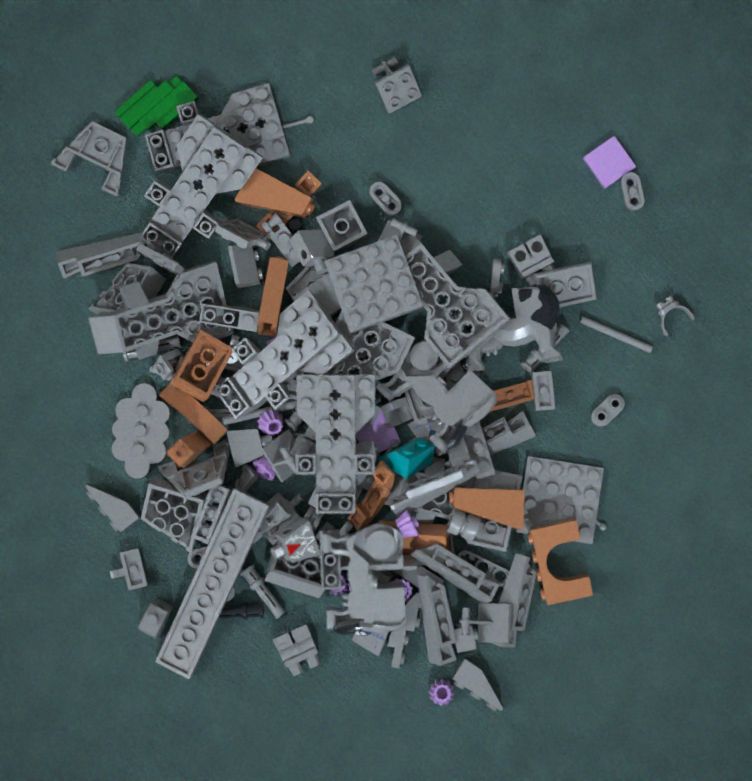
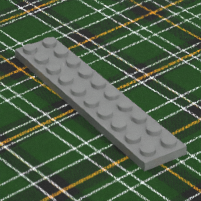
[155,488,270,679]

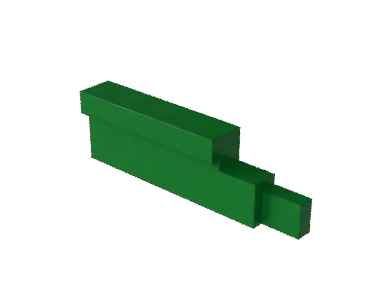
[115,76,182,130]
[131,81,198,137]

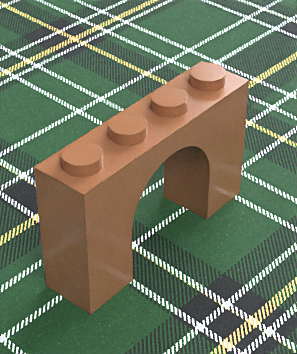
[527,517,593,605]

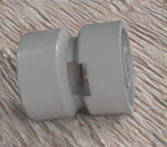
[446,508,481,541]

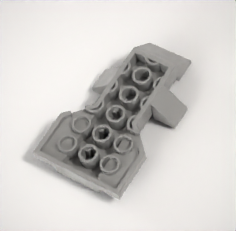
[145,83,290,172]
[139,113,263,258]
[400,234,510,369]
[88,261,234,360]
[214,290,355,419]
[304,311,415,441]
[296,374,376,513]
[384,456,523,552]

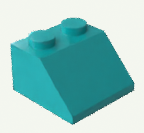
[378,437,435,479]

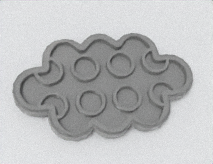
[112,383,170,479]

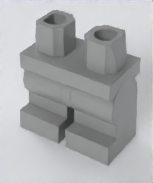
[506,234,554,286]
[273,624,320,676]

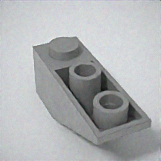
[199,303,260,332]
[85,485,141,532]
[320,529,341,590]
[452,658,503,711]

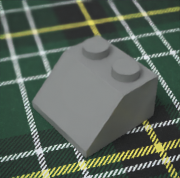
[316,200,368,252]
[228,246,263,289]

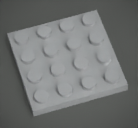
[324,235,423,334]
[516,456,604,544]

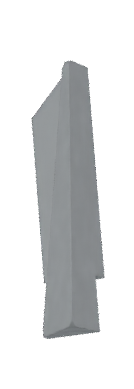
[56,232,147,279]
[445,411,536,469]
[390,459,480,518]
[411,544,499,603]
[492,554,536,648]
[417,574,456,666]

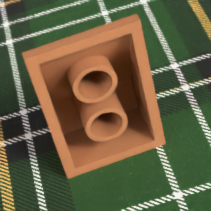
[170,330,233,402]

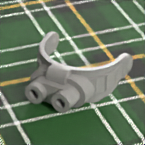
[656,295,695,337]

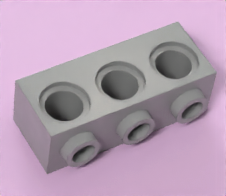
[192,484,233,544]

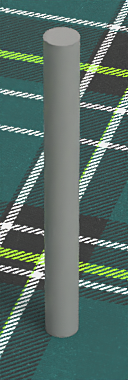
[580,316,653,353]
[222,400,297,425]

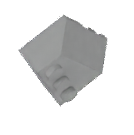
[89,263,166,314]
[141,477,208,553]
[264,541,324,598]

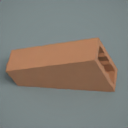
[235,168,315,218]
[258,257,289,337]
[166,430,213,468]
[448,488,525,529]
[379,521,450,555]

